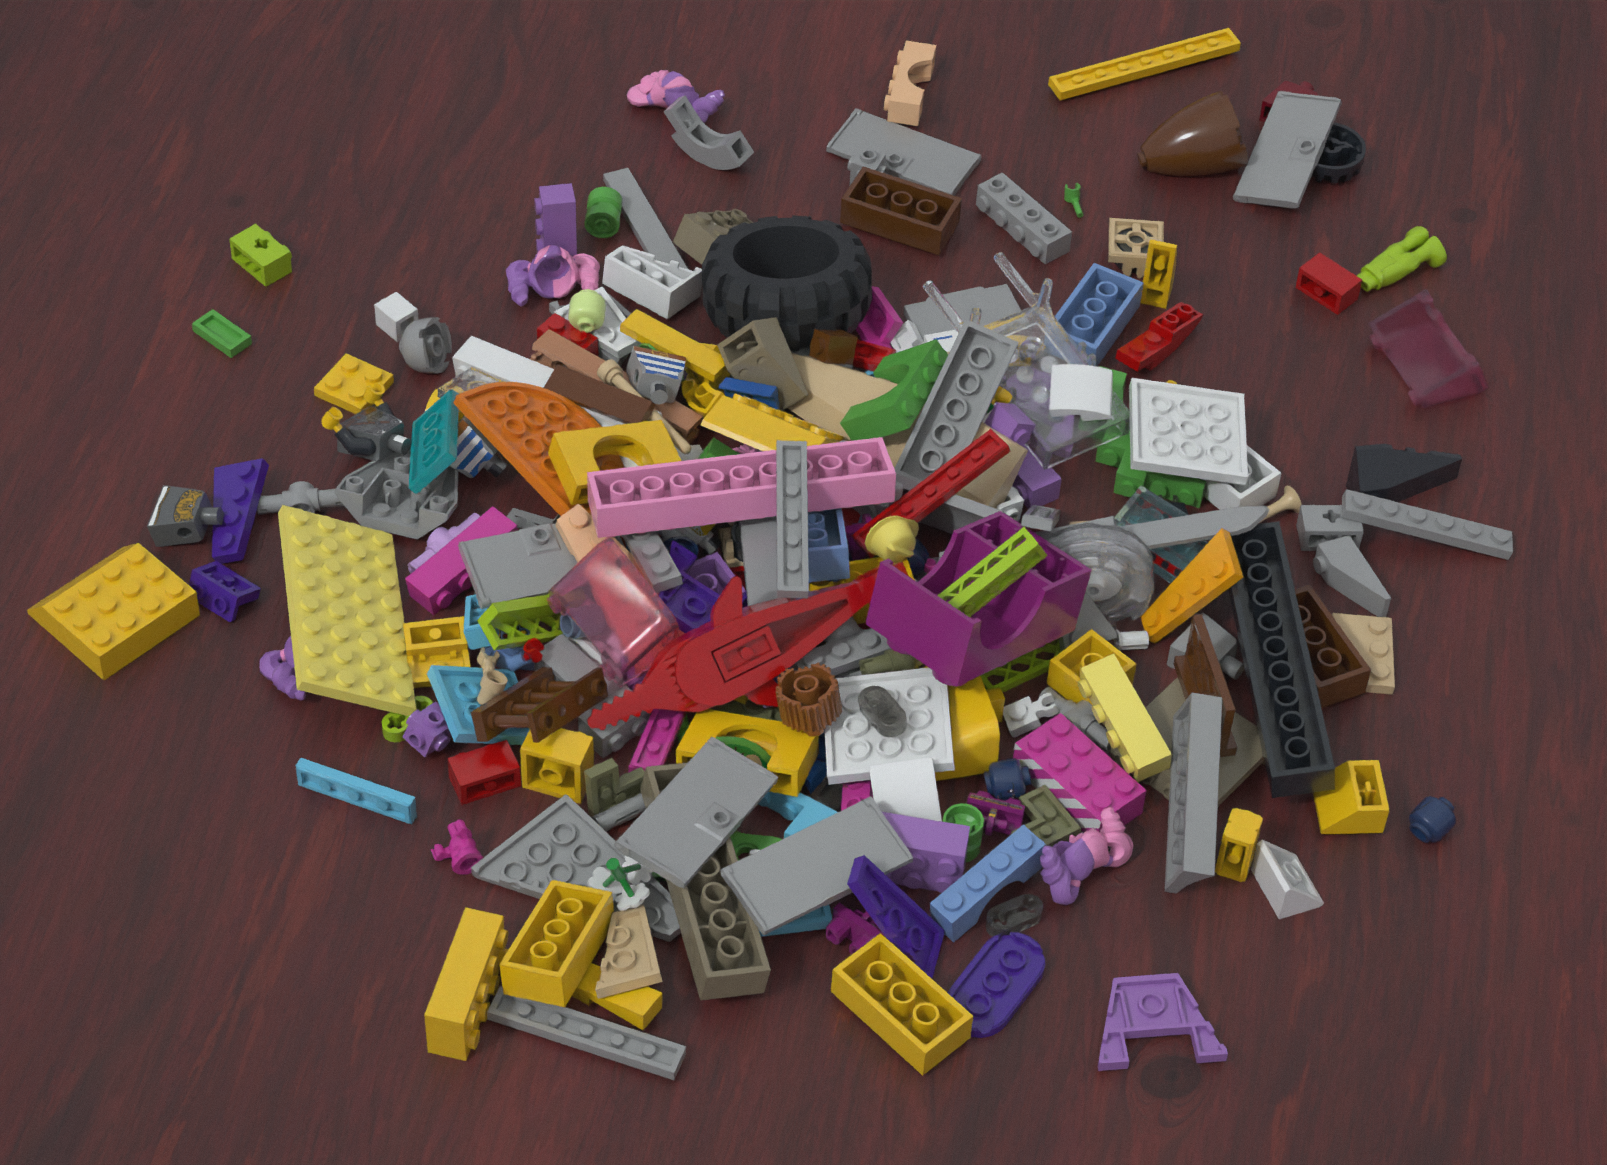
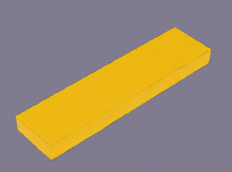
[620,309,727,382]

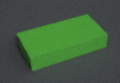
[192,309,252,358]

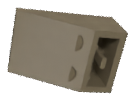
[673,209,753,265]
[717,317,808,411]

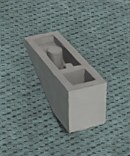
[1313,535,1391,617]

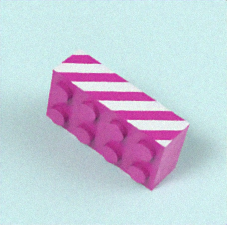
[1013,713,1147,832]

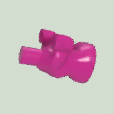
[431,819,483,875]

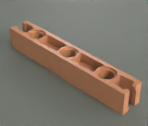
[530,329,703,444]

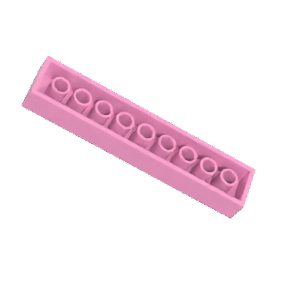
[587,437,896,538]

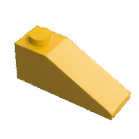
[1141,239,1177,309]

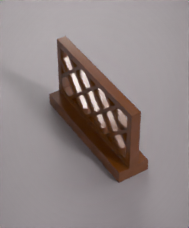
[1173,614,1237,757]

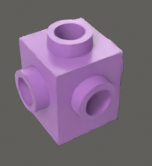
[403,701,451,757]

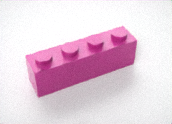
[405,506,518,615]

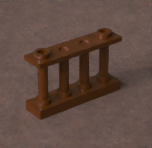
[471,667,608,743]

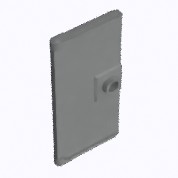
[1233,91,1342,208]
[826,108,982,196]
[458,523,624,609]
[614,737,778,888]
[720,797,913,935]

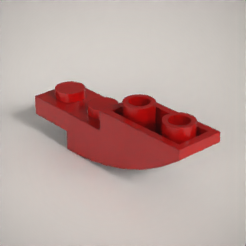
[1115,302,1203,372]

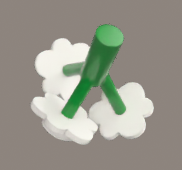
[587,855,653,911]

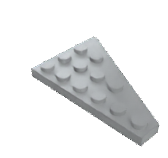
[471,794,681,942]

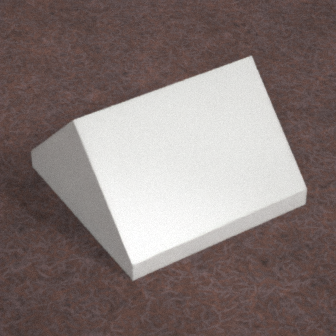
[1251,840,1324,919]

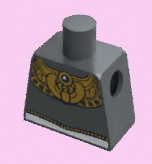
[147,485,224,547]

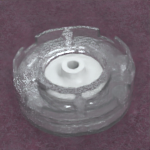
[1045,521,1154,629]

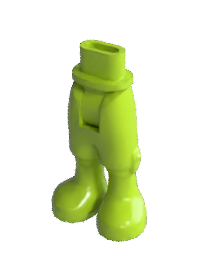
[1356,226,1447,292]

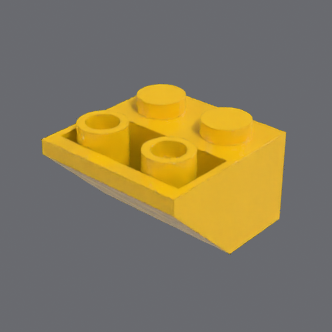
[1313,760,1389,834]

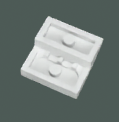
[1049,364,1113,422]
[869,757,942,822]

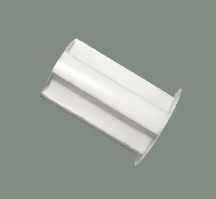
[1114,629,1149,650]

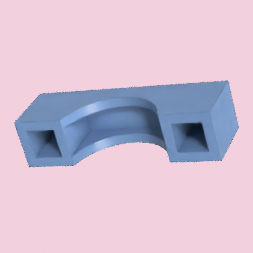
[930,825,1046,942]

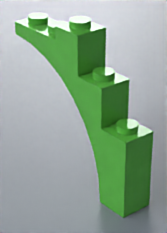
[1078,366,1206,508]

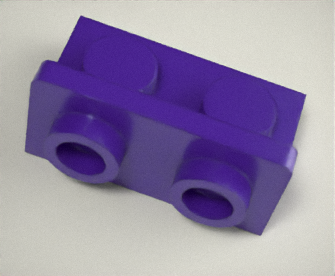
[189,561,261,622]

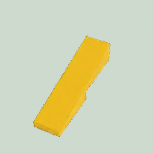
[572,963,662,1030]

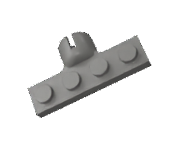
[792,616,891,675]

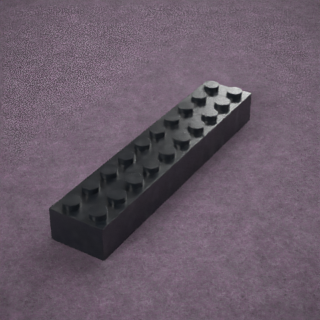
[1228,521,1335,798]

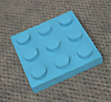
[427,665,530,745]

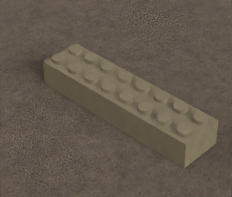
[641,763,771,1001]

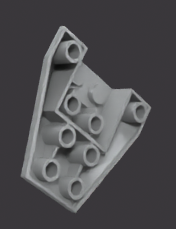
[335,447,458,539]

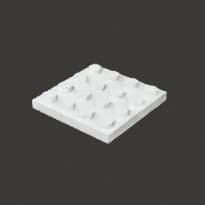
[1129,378,1248,485]
[825,667,955,785]

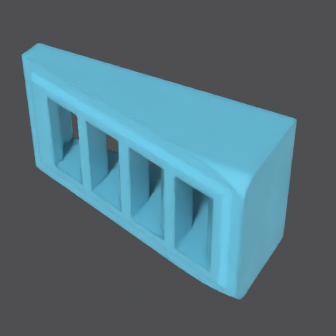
[464,594,499,650]

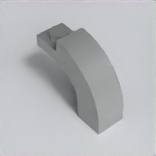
[664,96,754,170]

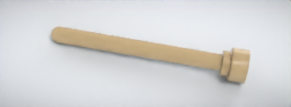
[597,359,691,454]

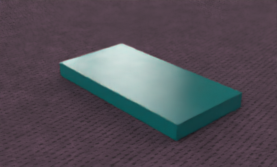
[409,389,459,494]

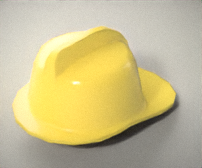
[865,516,919,563]

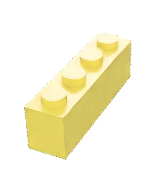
[1078,654,1172,782]

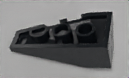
[1346,444,1462,502]

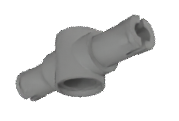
[257,481,344,515]
[1039,687,1111,753]

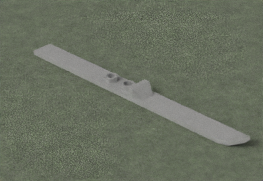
[917,506,1269,582]

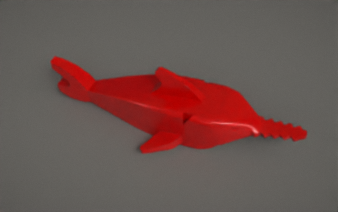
[587,562,909,731]

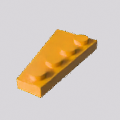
[1141,528,1243,644]

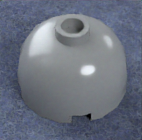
[399,317,452,374]

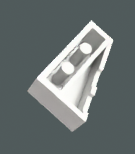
[602,245,702,319]

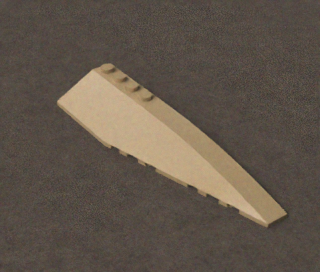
[788,353,1028,509]

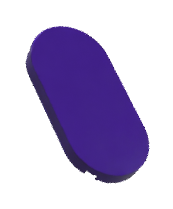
[948,932,1045,1038]

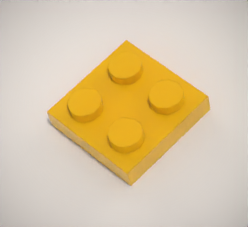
[314,354,394,414]

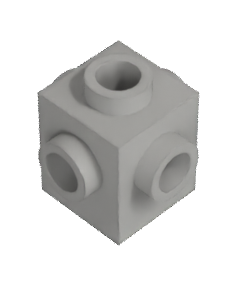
[848,146,888,186]

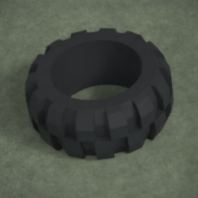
[702,215,872,351]

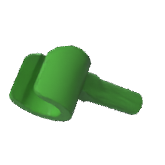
[1064,183,1083,218]

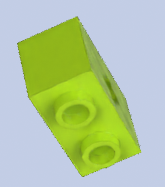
[229,224,292,287]

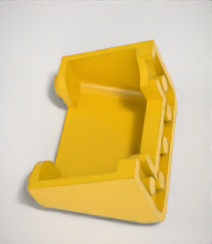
[919,665,1000,781]

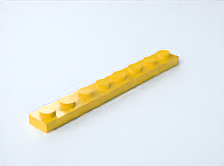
[1048,28,1241,100]

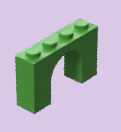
[840,339,948,441]

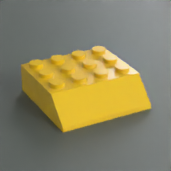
[701,393,844,451]
[27,543,200,680]

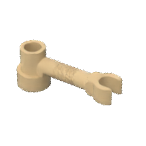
[477,647,508,705]

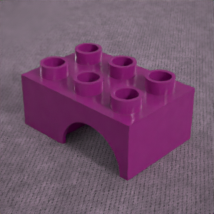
[865,511,1092,686]

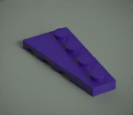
[212,458,269,564]
[847,855,945,979]

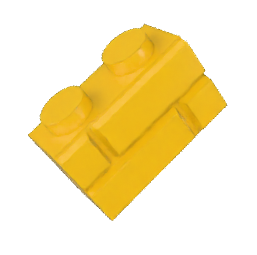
[1215,808,1263,882]

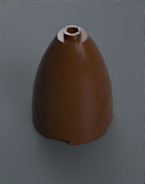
[1137,90,1248,177]

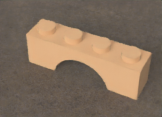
[884,41,936,126]

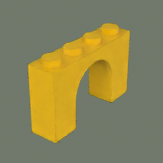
[548,420,681,505]
[676,709,819,797]

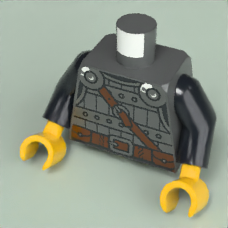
[321,382,411,461]

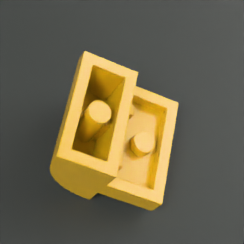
[403,616,470,688]

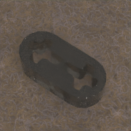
[985,894,1043,936]

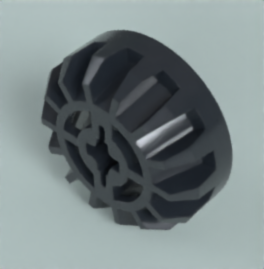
[1311,123,1366,185]

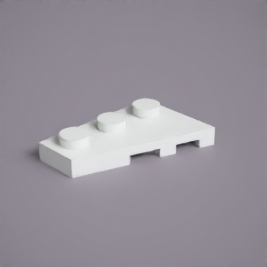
[554,287,642,359]

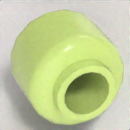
[568,289,606,333]

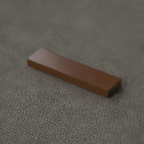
[543,364,655,424]

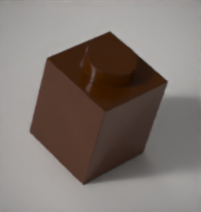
[809,329,858,365]

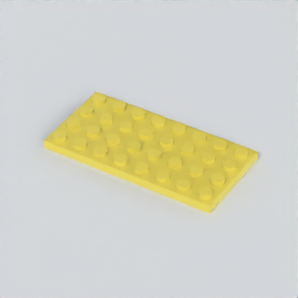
[278,505,416,716]

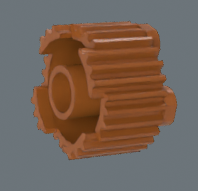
[776,662,842,737]

